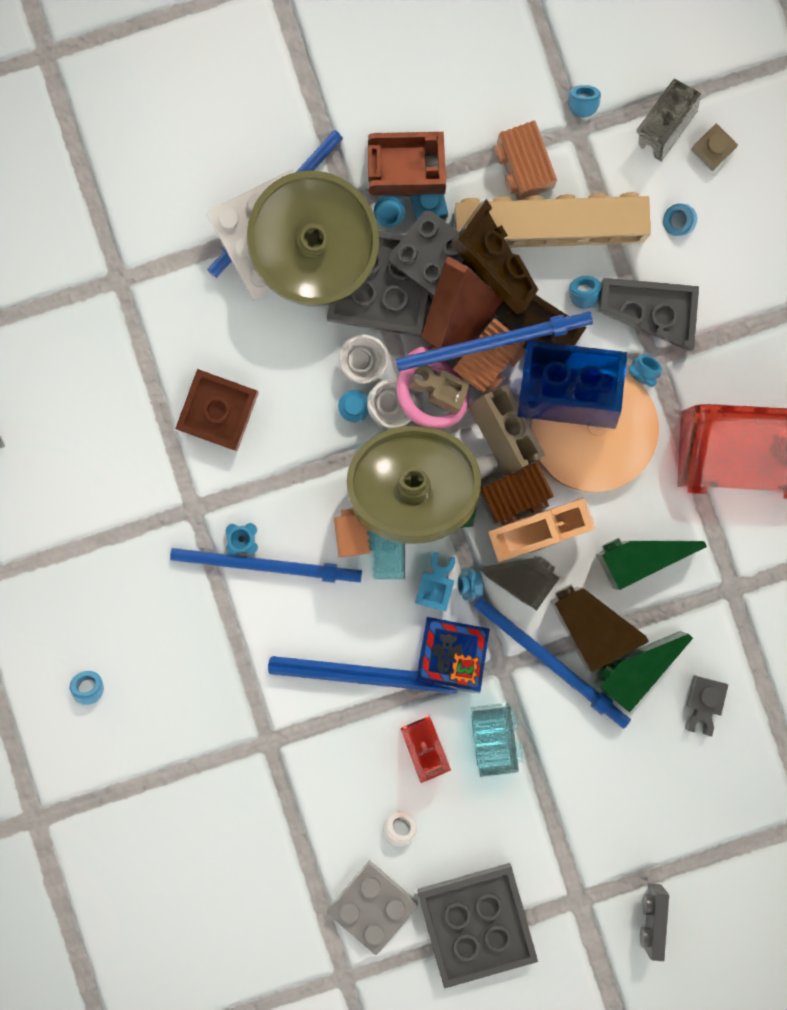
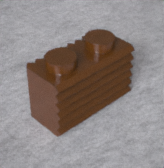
[480,461,554,526]

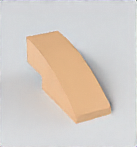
[488,497,596,562]

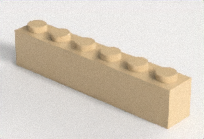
[454,192,651,248]

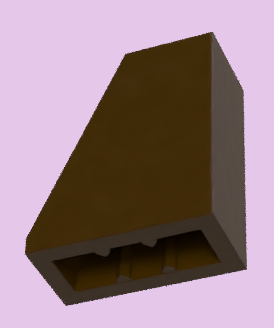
[550,584,649,673]

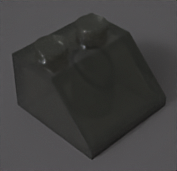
[477,556,560,611]

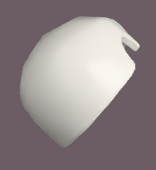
[339,335,389,384]
[367,379,415,429]

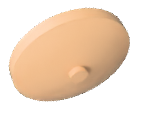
[530,364,659,492]

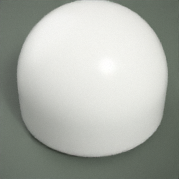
[383,811,417,847]

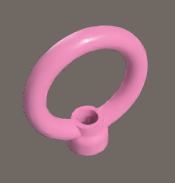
[396,346,469,430]

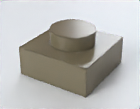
[691,123,738,171]

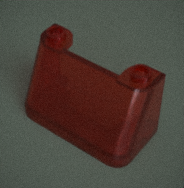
[677,404,787,499]

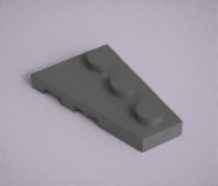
[599,278,699,352]

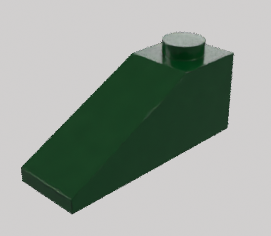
[596,538,707,590]
[594,631,693,712]

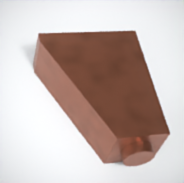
[421,257,503,363]

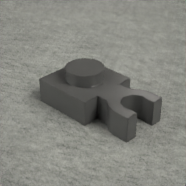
[685,675,729,737]

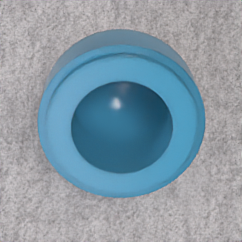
[568,85,601,118]
[663,203,698,236]
[569,276,602,309]
[69,671,104,705]

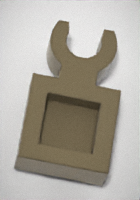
[409,365,470,415]

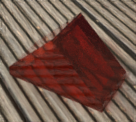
[400,715,451,783]

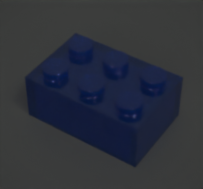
[517,340,628,429]

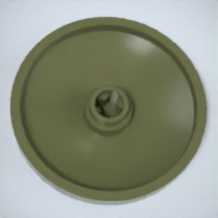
[247,170,379,306]
[346,426,481,544]

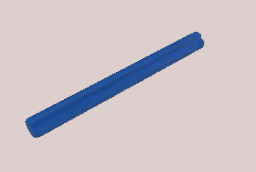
[268,656,459,694]

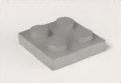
[327,860,418,956]

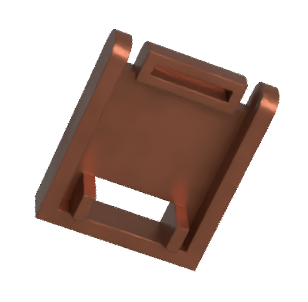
[368,131,446,196]

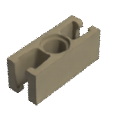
[468,384,545,477]

